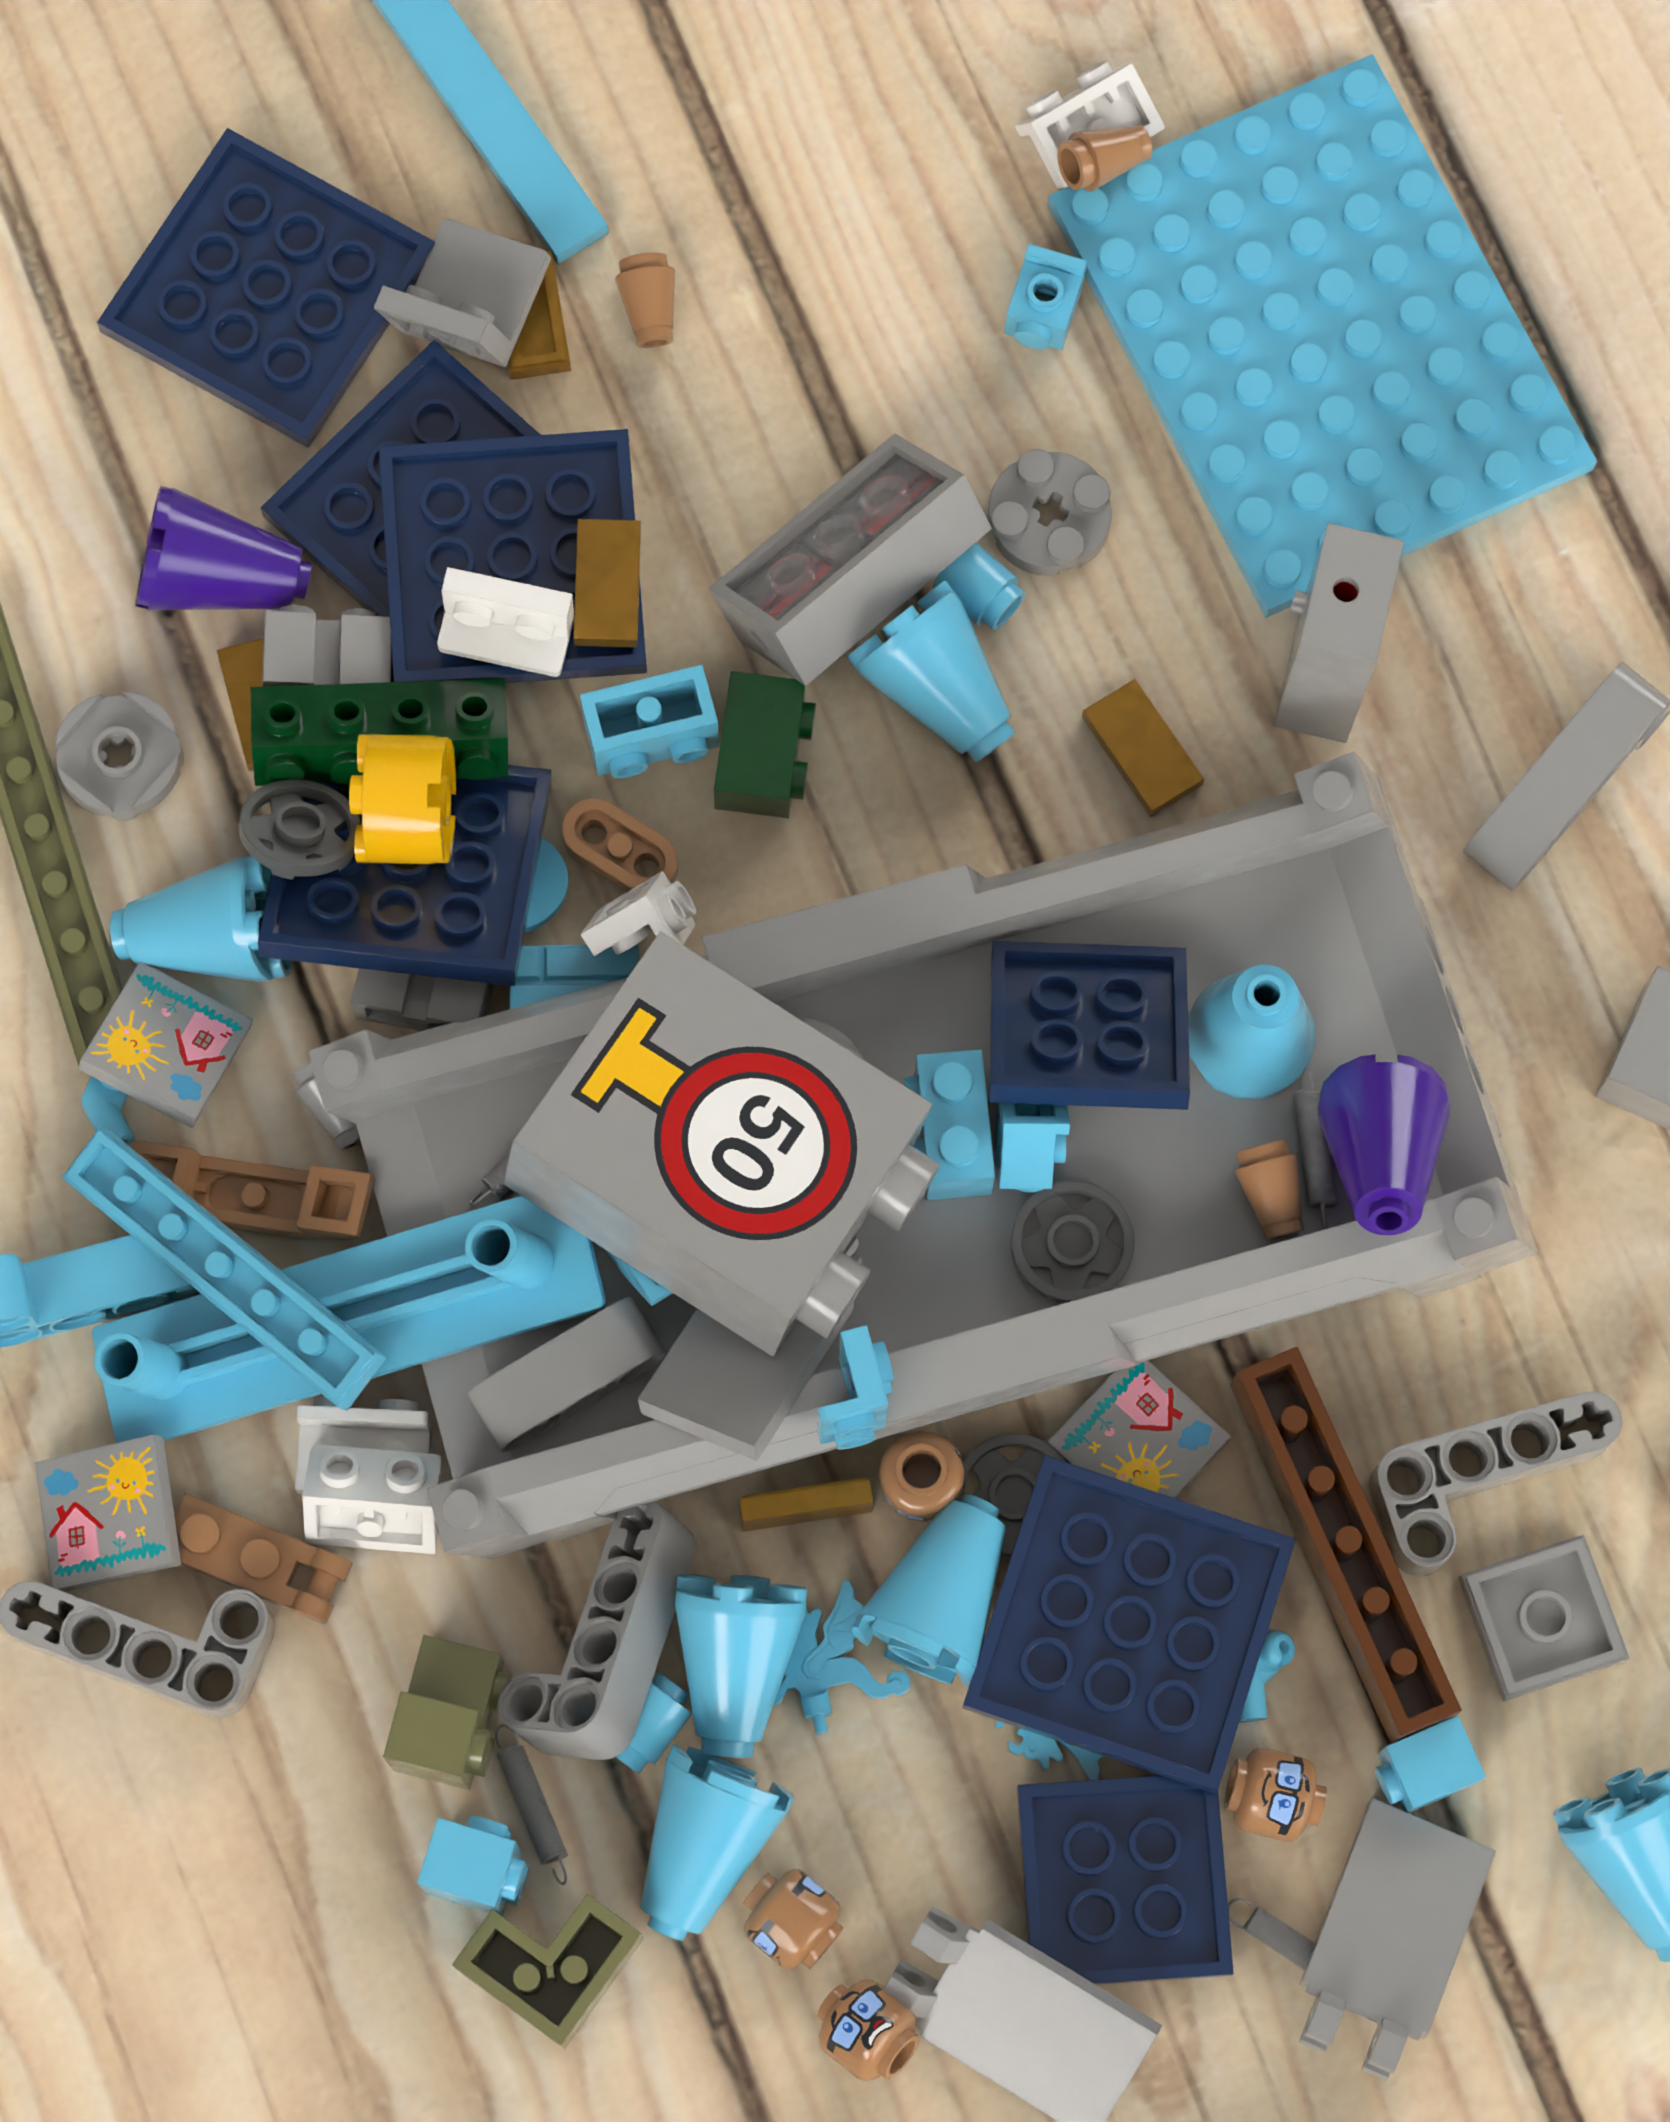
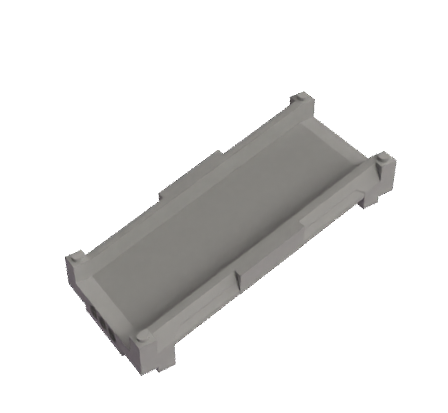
[308,751,1538,1559]

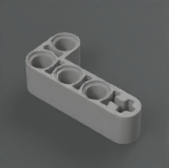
[1463,662,1670,892]
[1369,1391,1623,1576]
[497,1501,696,1760]
[0,1581,275,1719]

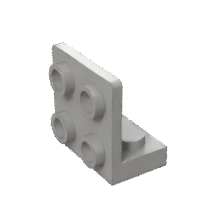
[374,219,551,368]

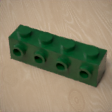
[250,678,509,786]

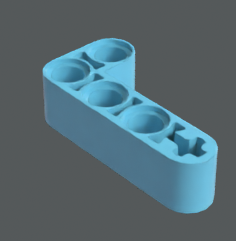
[0,1235,201,1348]

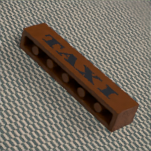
[1230,1346,1462,1744]

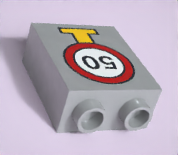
[504,931,941,1357]

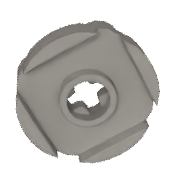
[988,449,1112,576]
[55,692,184,821]

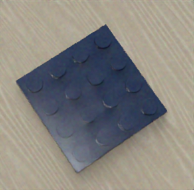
[97,128,435,448]
[260,340,541,617]
[379,429,647,683]
[258,765,551,986]
[962,1455,1296,1794]

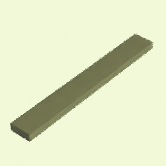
[0,602,123,1073]

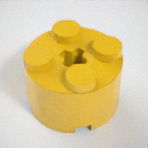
[349,734,456,864]

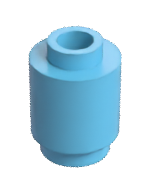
[933,543,1026,631]
[615,1672,692,1774]

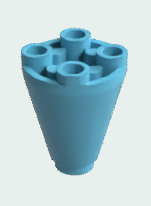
[847,580,1015,763]
[110,855,292,982]
[675,1574,807,1758]
[1553,1768,1670,1962]

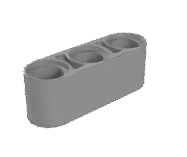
[468,1297,667,1453]

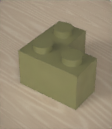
[383,1634,512,1790]
[452,1894,644,2050]

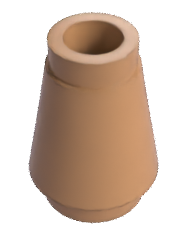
[1057,125,1152,192]
[615,252,675,348]
[1234,1139,1304,1240]

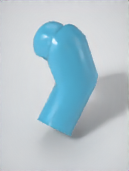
[81,1076,135,1145]
[1239,1629,1295,1723]

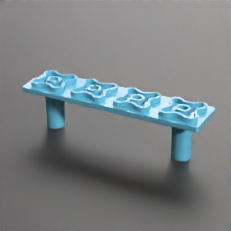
[92,1196,607,1443]

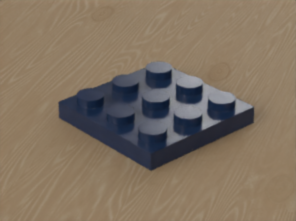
[989,941,1190,1110]
[1017,1776,1234,1985]

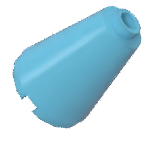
[1188,965,1315,1099]
[851,1494,1006,1687]
[640,1744,794,1941]

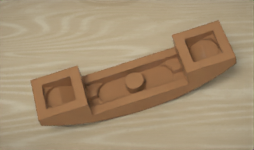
[132,1140,375,1240]

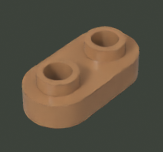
[562,798,678,892]

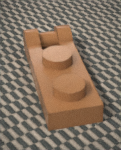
[175,1493,353,1624]

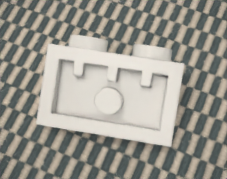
[1015,60,1165,189]
[437,567,574,677]
[580,871,696,956]
[295,1396,433,1494]
[302,1444,442,1554]

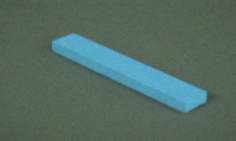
[371,0,609,264]
[61,1126,387,1411]

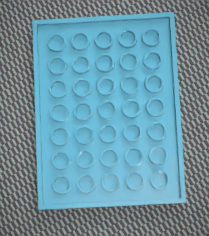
[1048,54,1597,618]

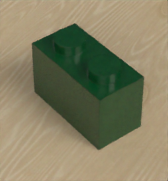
[714,671,816,819]

